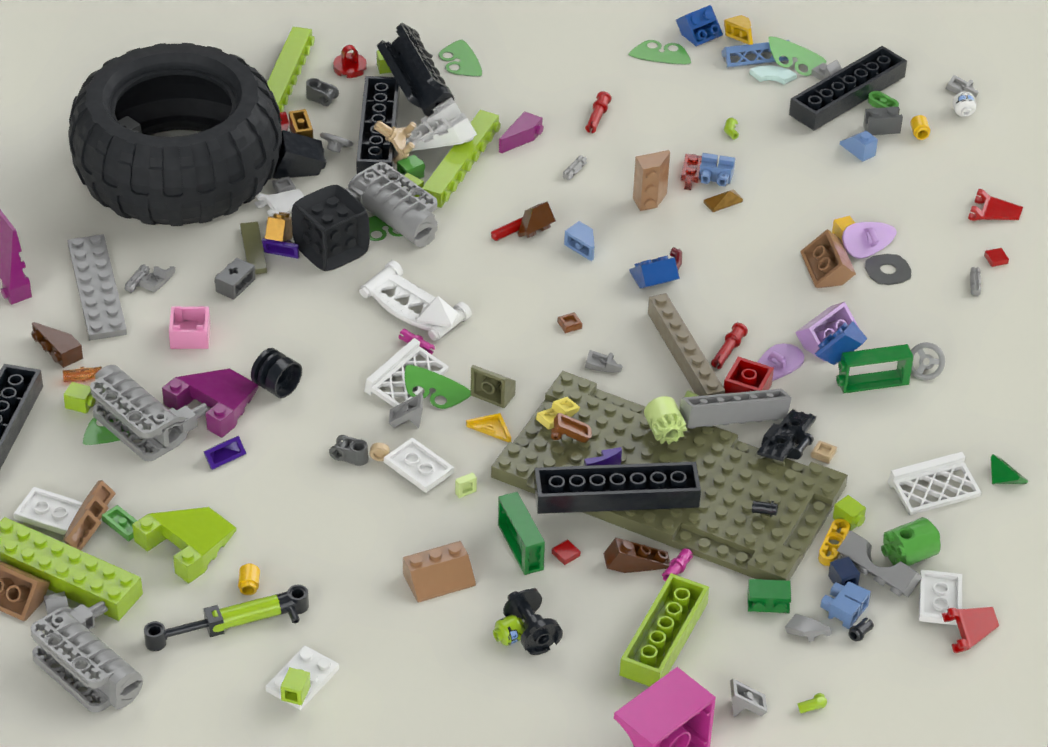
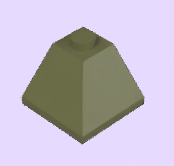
[470,365,516,408]

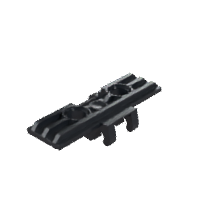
[757,409,817,461]

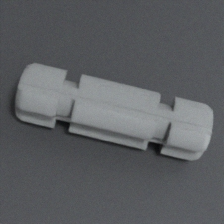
[563,155,587,180]
[124,264,150,293]
[970,267,981,296]

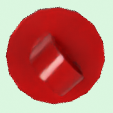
[333,45,367,78]

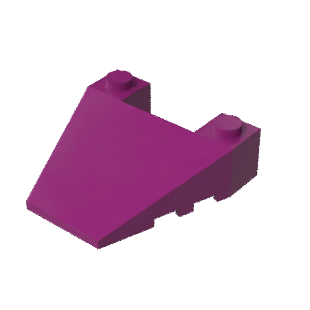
[0,209,32,305]
[162,368,259,438]

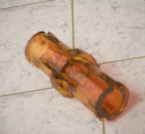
[63,366,102,382]

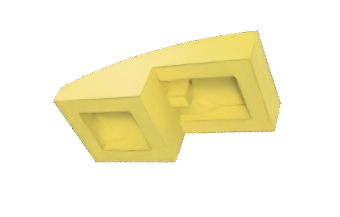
[536,397,580,430]

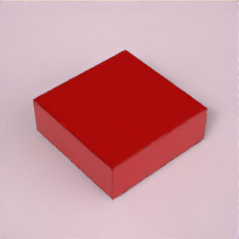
[984,248,1009,267]
[552,539,581,565]

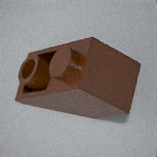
[518,201,556,238]

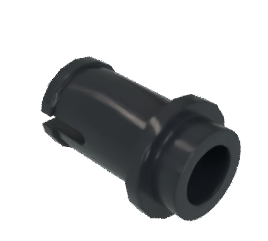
[752,500,778,517]
[848,618,874,641]

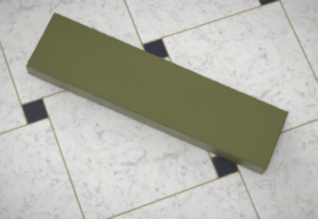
[240,222,267,274]

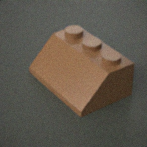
[633,150,670,211]
[800,229,856,288]
[403,541,476,603]
[0,560,50,621]

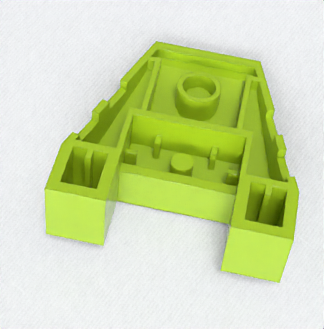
[132,507,236,584]

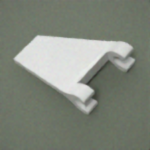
[255,189,304,221]

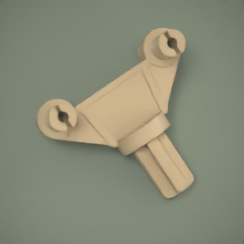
[374,121,416,164]

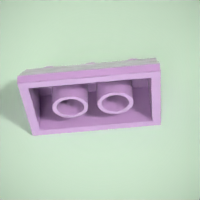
[795,302,860,361]

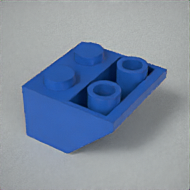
[676,5,723,46]
[629,255,680,289]
[815,321,867,365]

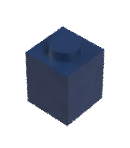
[828,557,860,586]

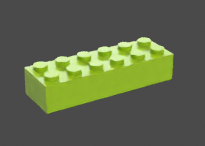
[619,573,709,687]

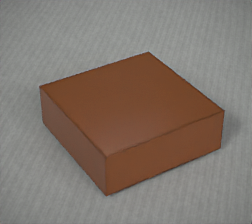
[557,312,582,333]

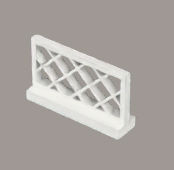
[364,338,449,407]
[888,452,981,515]

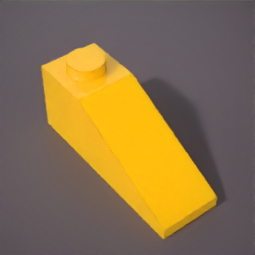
[724,15,753,45]

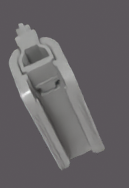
[346,162,437,247]
[90,365,209,461]
[31,601,143,713]

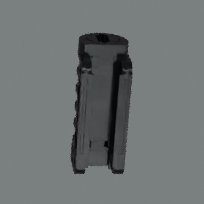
[377,23,454,117]

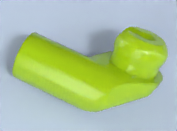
[724,117,739,140]
[797,693,827,714]

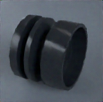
[251,348,302,398]

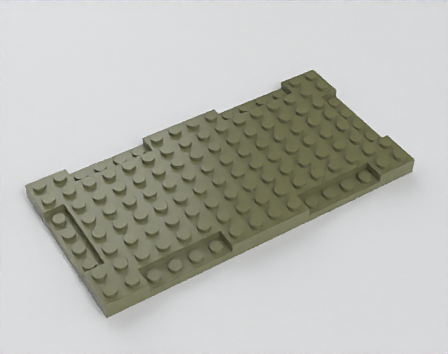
[491,371,848,581]

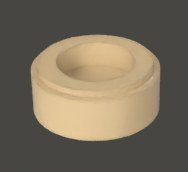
[369,443,390,461]

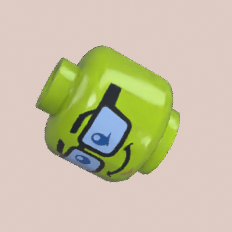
[493,615,525,646]

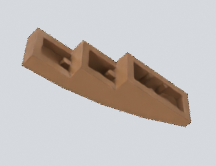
[63,480,116,550]

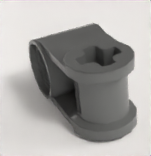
[306,78,339,106]
[329,435,369,466]

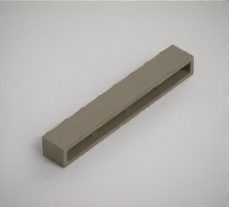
[648,293,725,396]

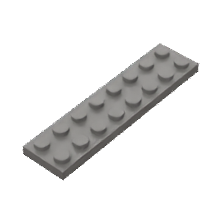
[68,234,127,341]

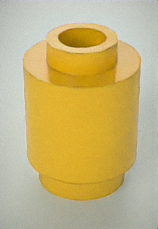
[910,115,930,140]
[238,563,260,595]

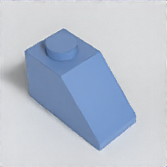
[840,131,878,162]
[564,221,594,261]

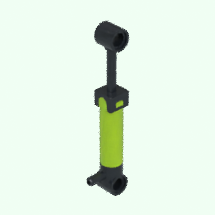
[144,584,309,651]

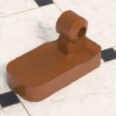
[551,413,592,443]

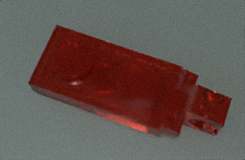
[681,154,702,190]

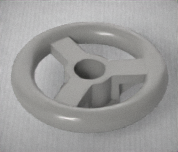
[320,132,353,153]
[911,342,945,380]

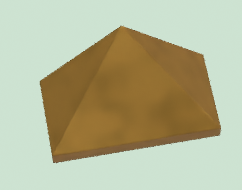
[704,189,743,212]

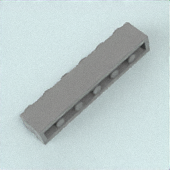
[680,389,791,429]

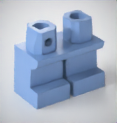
[699,153,735,187]
[820,581,871,629]

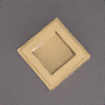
[811,440,837,464]

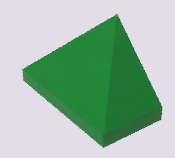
[991,454,1028,484]

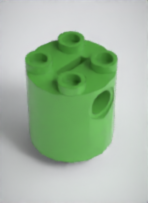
[881,517,941,566]

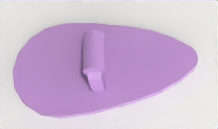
[842,222,897,259]
[757,343,804,381]

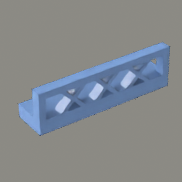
[721,40,789,68]

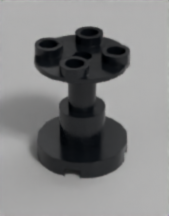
[503,588,563,655]

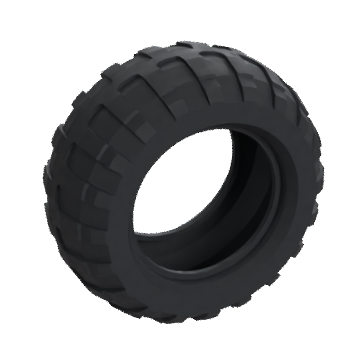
[68,43,282,226]

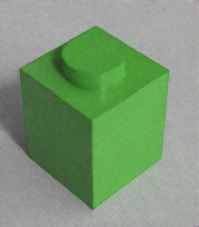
[397,154,425,179]

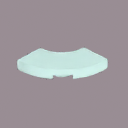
[749,65,797,85]

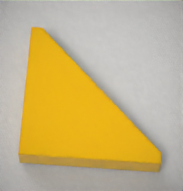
[466,413,511,443]

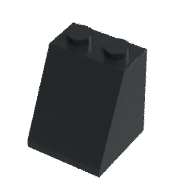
[273,130,326,179]

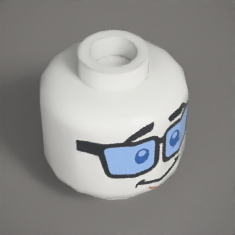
[953,91,977,117]

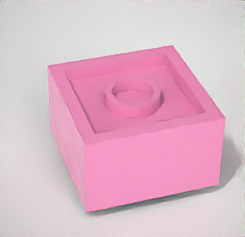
[169,306,211,349]

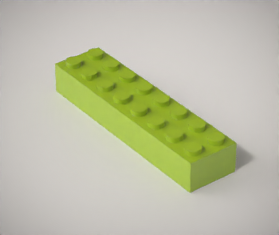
[0,517,143,621]

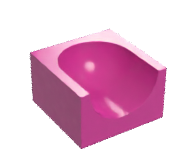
[614,667,716,747]

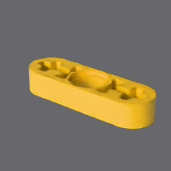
[818,519,850,566]

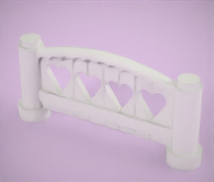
[359,260,472,341]

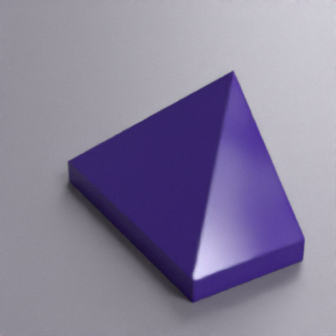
[262,238,299,259]
[203,436,247,470]

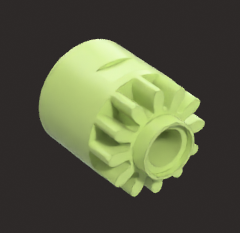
[644,396,687,444]

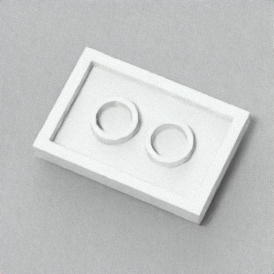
[384,438,454,493]
[14,487,83,535]
[919,570,962,625]
[266,645,339,710]

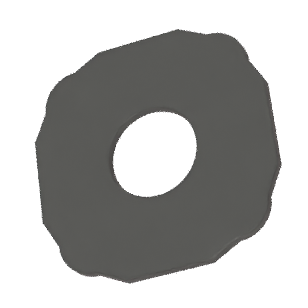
[865,254,912,285]

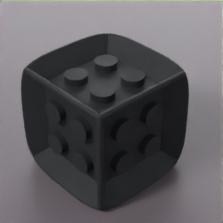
[291,185,370,271]

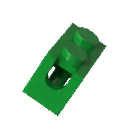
[747,579,791,613]

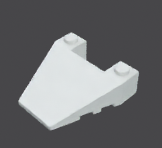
[406,97,477,151]

